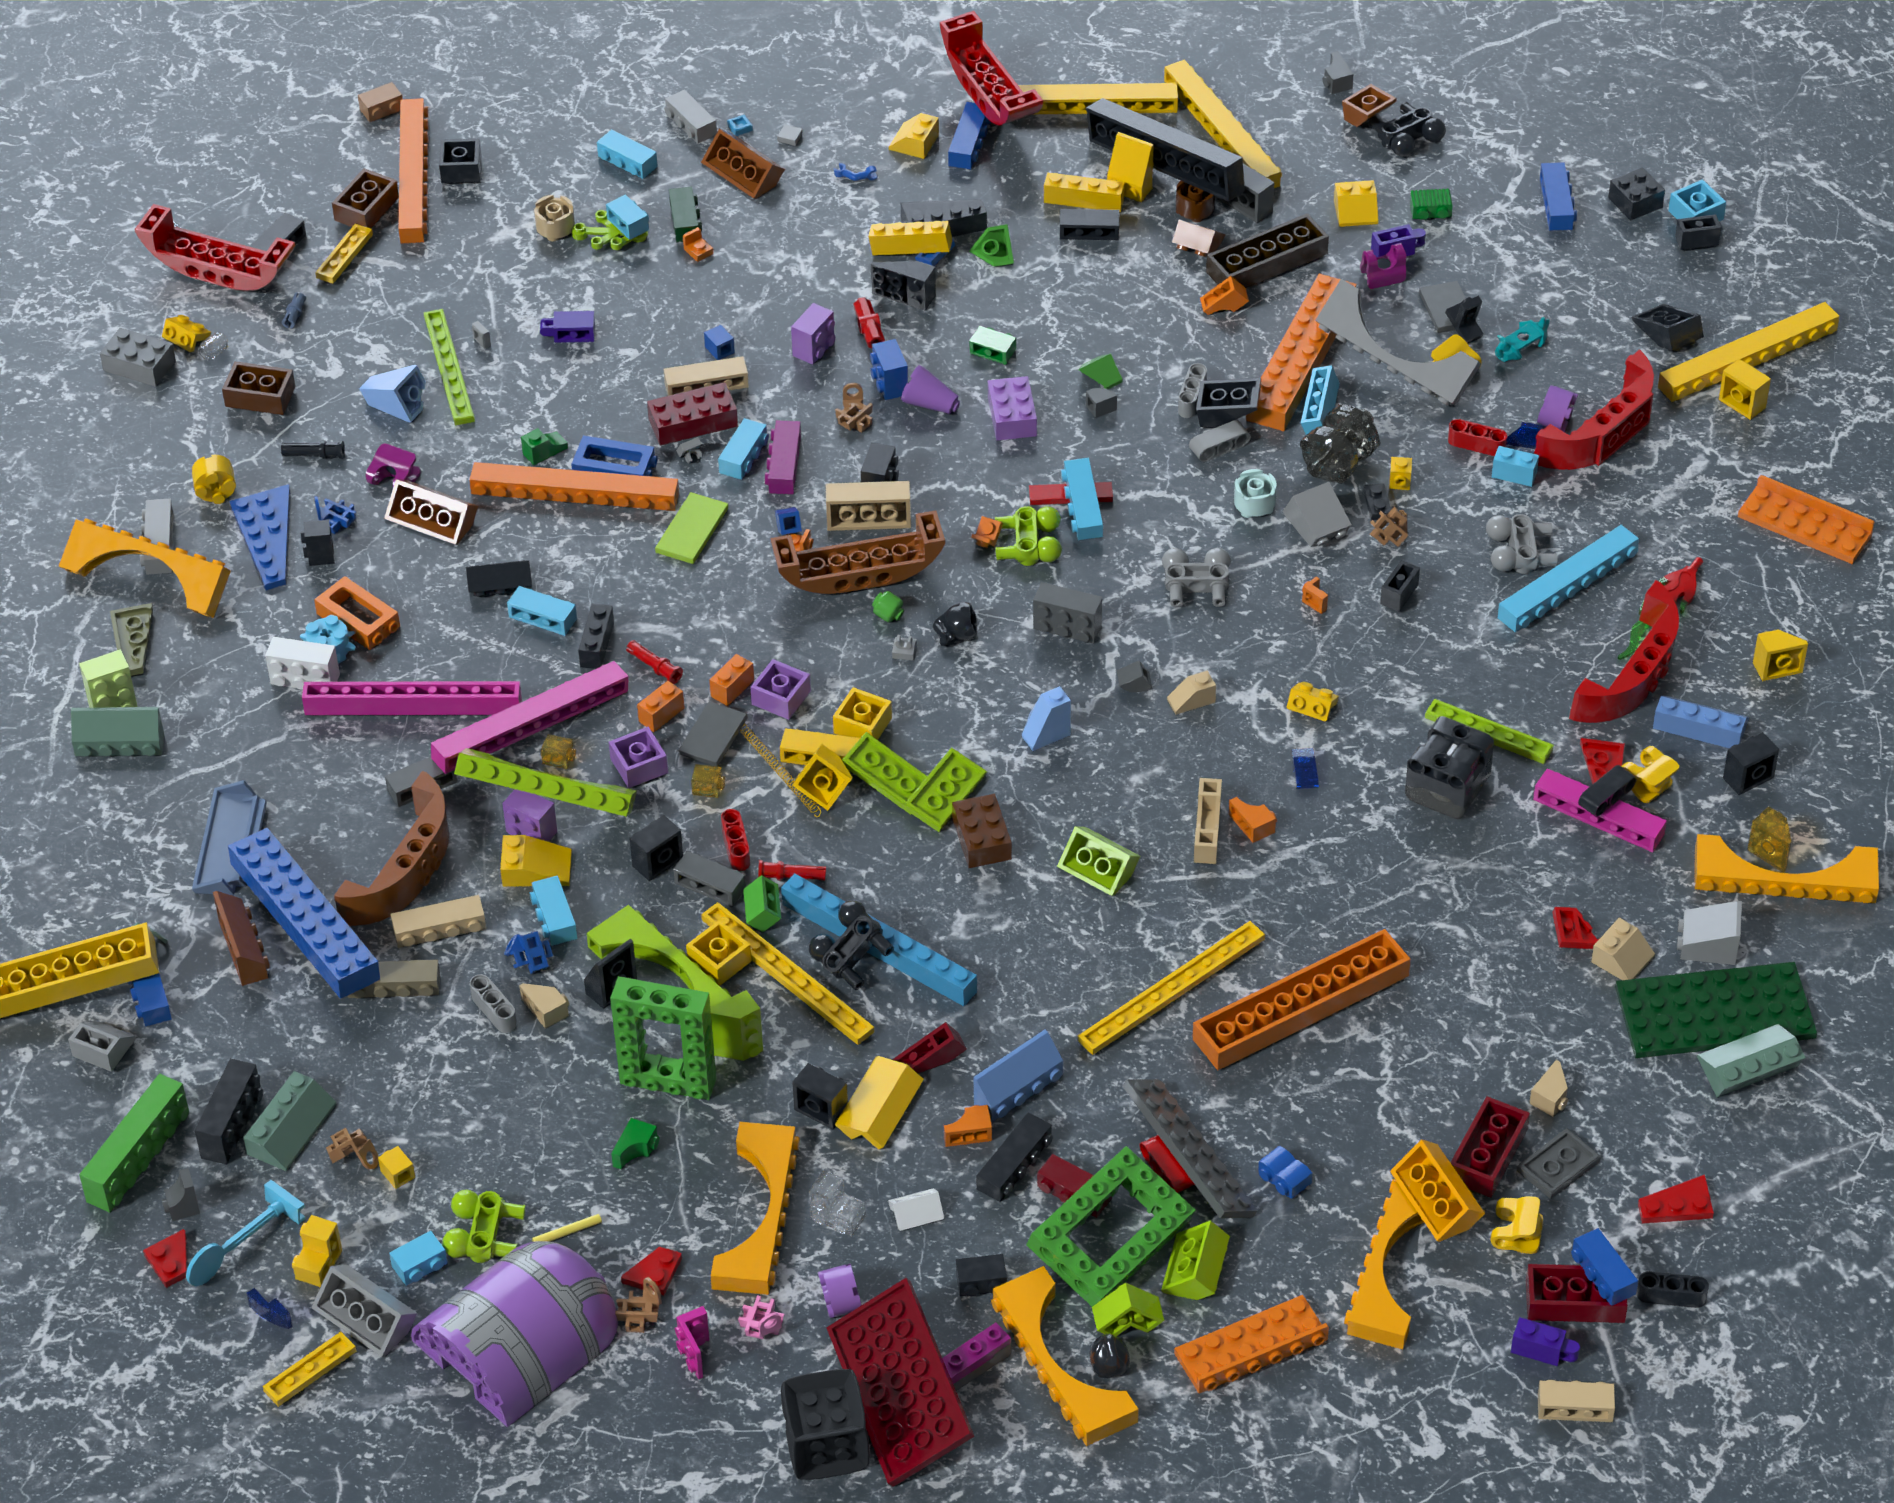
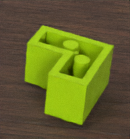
[1092,1283,1165,1336]

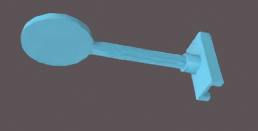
[186,1180,305,1286]

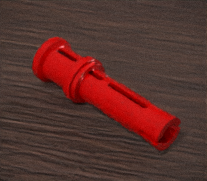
[626,640,683,684]
[758,860,826,881]

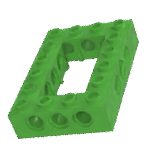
[610,976,717,1100]
[1026,1146,1195,1307]

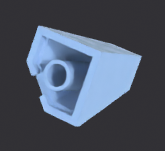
[359,365,426,422]
[1022,686,1071,751]

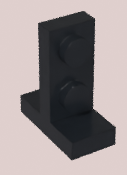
[1445,295,1484,344]

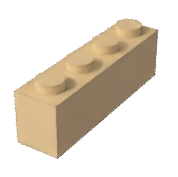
[664,356,749,396]
[391,895,486,948]

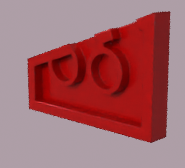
[1580,738,1625,784]

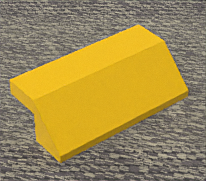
[835,1056,924,1150]

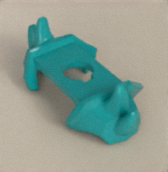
[1495,317,1550,362]

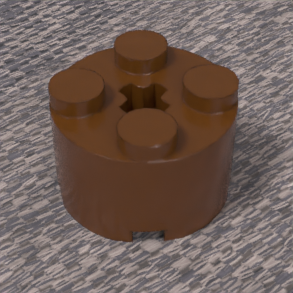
[1176,181,1215,223]

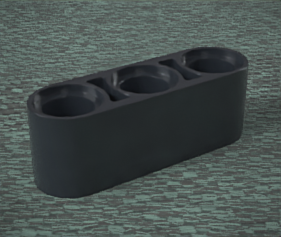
[1578,765,1637,817]
[1636,1271,1709,1308]

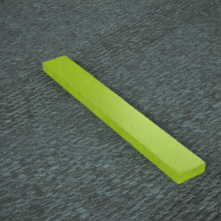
[423,309,475,426]

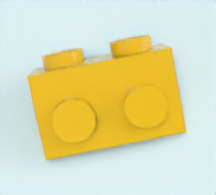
[162,315,211,352]
[1287,682,1339,721]

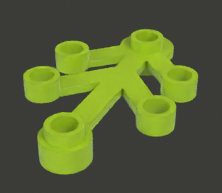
[572,210,648,250]

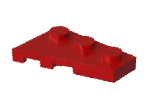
[1638,1174,1714,1224]

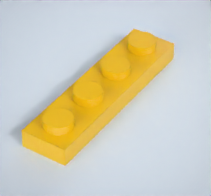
[315,224,373,284]
[263,1332,357,1407]

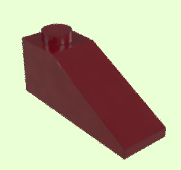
[892,1022,967,1074]

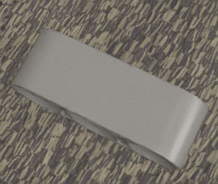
[1178,363,1207,418]
[1189,420,1251,462]
[470,974,517,1033]

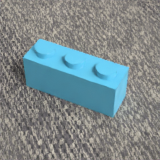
[597,129,658,179]
[718,418,769,480]
[507,586,577,636]
[529,875,577,946]

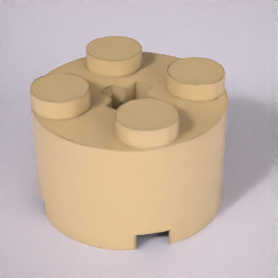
[534,195,575,241]

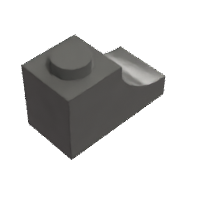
[1322,51,1354,94]
[162,1168,200,1221]

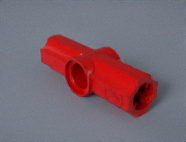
[853,297,885,348]

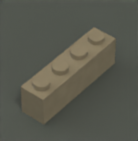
[348,960,440,998]

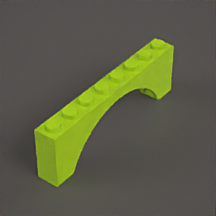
[454,748,637,817]
[587,905,731,1007]

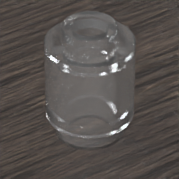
[198,332,228,361]

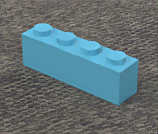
[1301,365,1340,441]
[1061,458,1103,540]

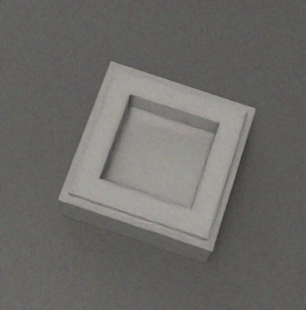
[777,124,803,146]
[472,321,491,349]

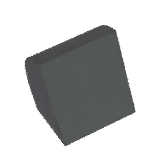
[1086,388,1117,418]
[1117,660,1152,692]

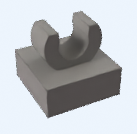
[676,437,702,464]
[892,635,917,660]

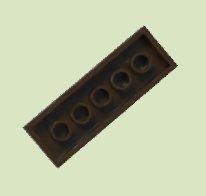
[1206,213,1329,288]

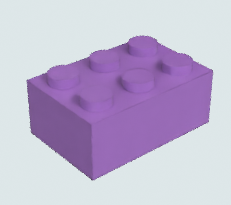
[988,376,1037,441]

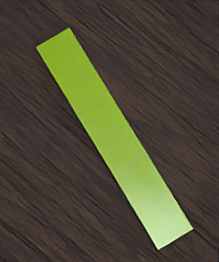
[1425,699,1554,764]

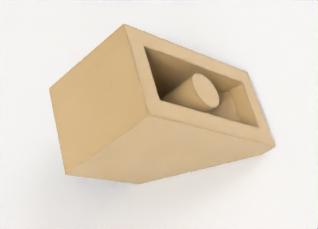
[1167,670,1216,715]
[519,983,569,1029]
[1529,1060,1568,1117]

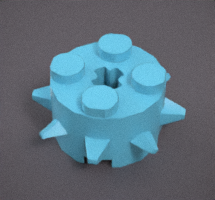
[300,615,356,664]

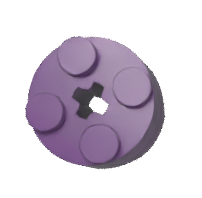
[1537,385,1578,432]
[818,1264,861,1318]

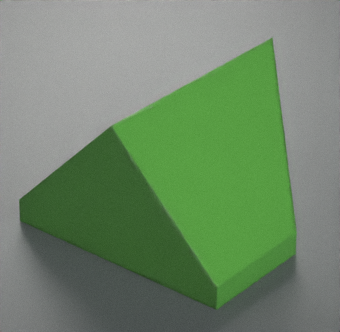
[969,224,1014,267]
[1078,353,1122,389]

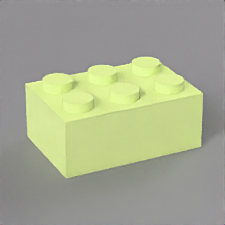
[79,649,138,708]

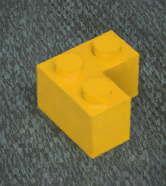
[292,1215,342,1287]

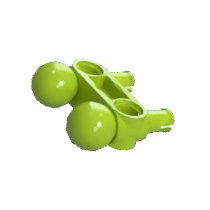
[995,506,1062,566]
[442,1189,526,1263]

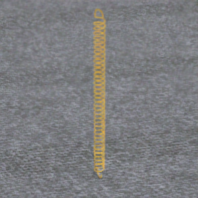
[740,723,821,817]

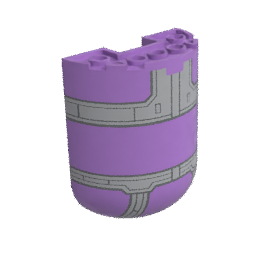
[411,1241,618,1427]

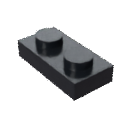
[1363,483,1391,520]

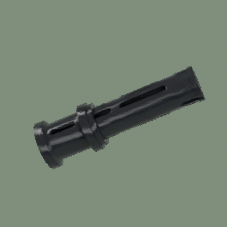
[281,440,345,459]

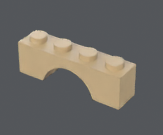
[1194,778,1222,864]

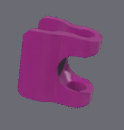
[1360,243,1406,289]
[366,443,421,487]

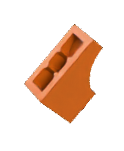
[1200,276,1249,315]
[1229,797,1277,843]
[944,1105,992,1147]

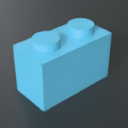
[606,195,649,240]
[1492,446,1539,487]
[389,1230,447,1286]

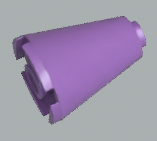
[901,365,960,414]

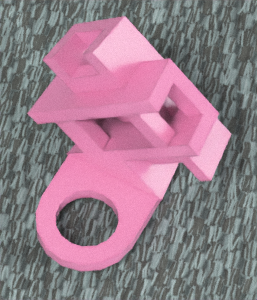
[738,1295,784,1339]

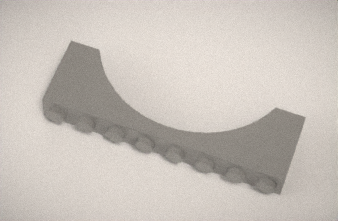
[1315,279,1481,406]

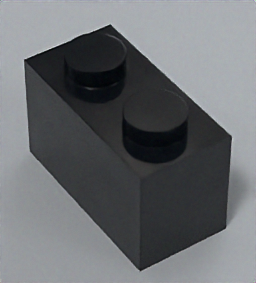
[1675,214,1721,250]
[300,520,335,566]
[1380,560,1420,612]
[956,1254,1007,1297]

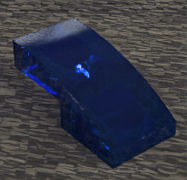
[1291,748,1319,789]
[247,1288,293,1329]

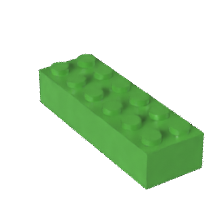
[79,1073,189,1213]

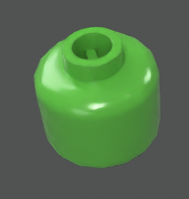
[872,591,904,623]

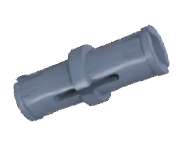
[282,292,306,328]

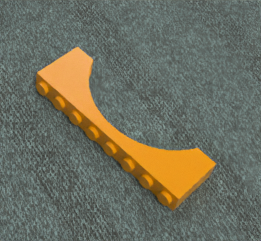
[59,518,231,618]
[1695,834,1879,903]
[711,1122,800,1295]
[1344,1179,1424,1350]
[991,1266,1138,1446]

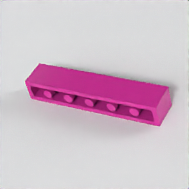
[1533,768,1667,853]

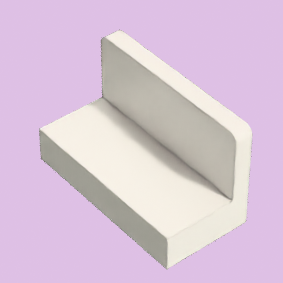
[888,1188,944,1231]

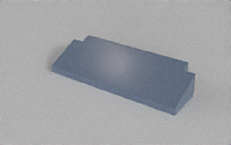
[192,780,267,895]

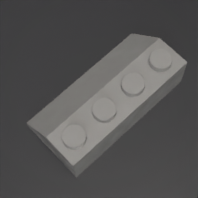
[311,1264,417,1357]

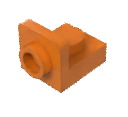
[683,227,714,262]
[971,516,1003,548]
[786,529,813,551]
[1302,577,1328,614]

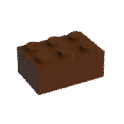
[332,168,399,229]
[222,361,296,415]
[952,794,1012,868]

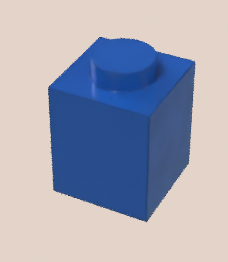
[704,325,735,360]
[775,507,802,535]

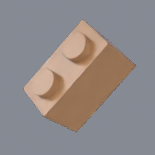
[358,82,403,122]

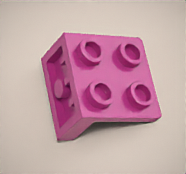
[675,1306,709,1380]

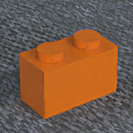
[709,654,754,706]
[637,681,685,732]

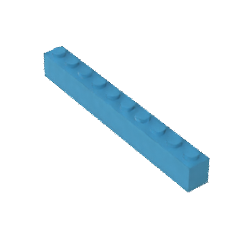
[781,873,977,1006]

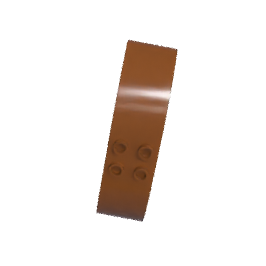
[770,511,945,594]
[334,771,449,926]

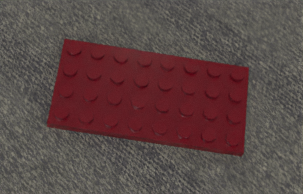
[826,1278,975,1487]

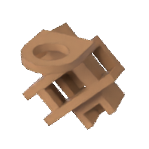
[835,383,873,433]
[1370,506,1408,546]
[326,1128,379,1169]
[615,1277,662,1333]

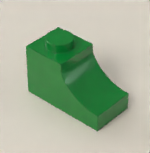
[521,428,568,465]
[611,1118,660,1170]

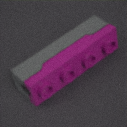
[943,1322,1011,1391]

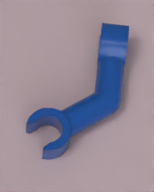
[833,163,878,181]

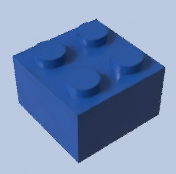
[870,339,908,400]

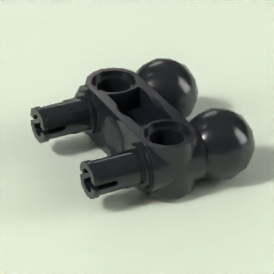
[1369,102,1446,157]
[809,900,894,990]

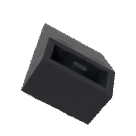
[871,261,936,311]

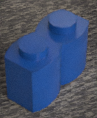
[1259,1146,1312,1199]

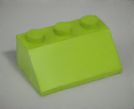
[1057,826,1141,896]
[710,990,763,1061]
[1161,1220,1230,1300]

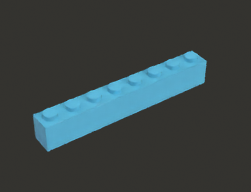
[1497,525,1639,632]

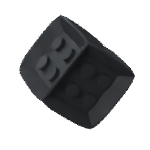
[781,1369,870,1480]

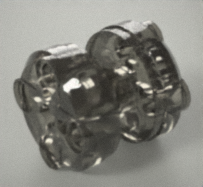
[1300,404,1381,484]

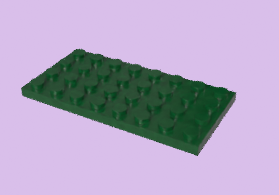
[1615,962,1817,1059]

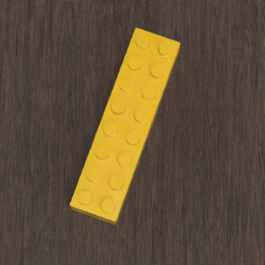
[0,922,159,1018]

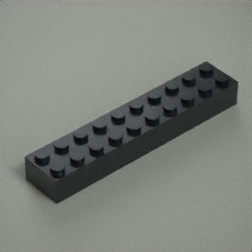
[1086,98,1245,201]

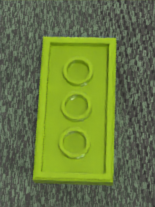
[655,492,728,564]
[842,732,927,815]
[903,747,987,832]

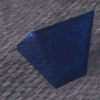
[1506,422,1544,449]

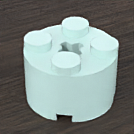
[1234,469,1277,518]

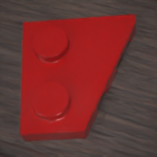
[1552,907,1599,949]
[143,1229,187,1288]
[621,1247,682,1296]

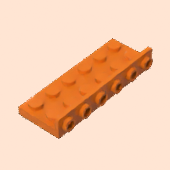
[1738,475,1875,564]
[1174,1295,1329,1394]

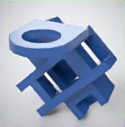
[314,496,356,534]
[504,931,553,974]

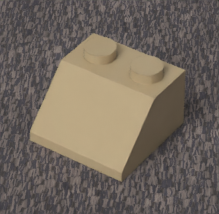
[1591,918,1655,980]

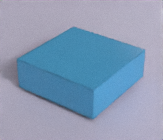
[727,114,753,136]

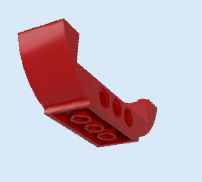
[1534,349,1654,470]

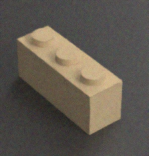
[1538,1380,1615,1422]

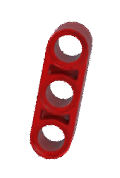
[1448,419,1507,456]
[721,809,750,871]
[1139,1135,1195,1193]

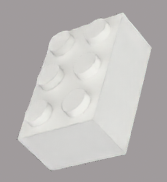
[265,637,340,689]

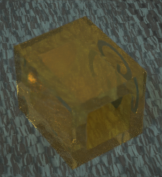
[541,734,576,769]
[691,764,725,798]

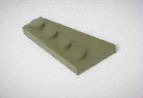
[110,603,153,676]

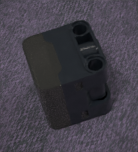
[1405,716,1494,819]

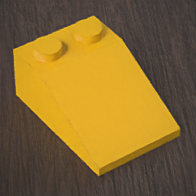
[1107,132,1153,202]
[500,835,572,887]

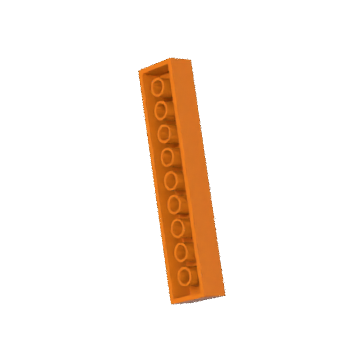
[1246,273,1357,431]
[1193,929,1411,1071]

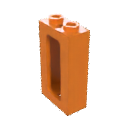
[314,576,400,650]

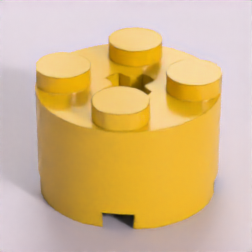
[192,454,236,504]

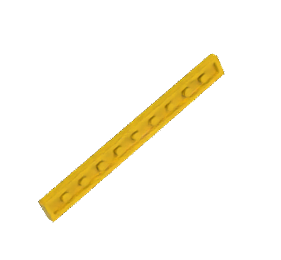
[701,902,874,1045]
[1078,921,1265,1055]

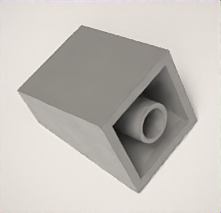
[1283,482,1352,547]
[1677,901,1742,965]

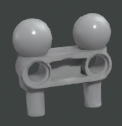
[1486,514,1557,574]
[1162,547,1231,607]

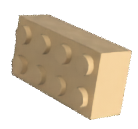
[826,481,911,531]

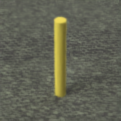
[532,1214,602,1242]

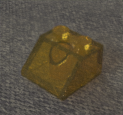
[1747,806,1791,873]

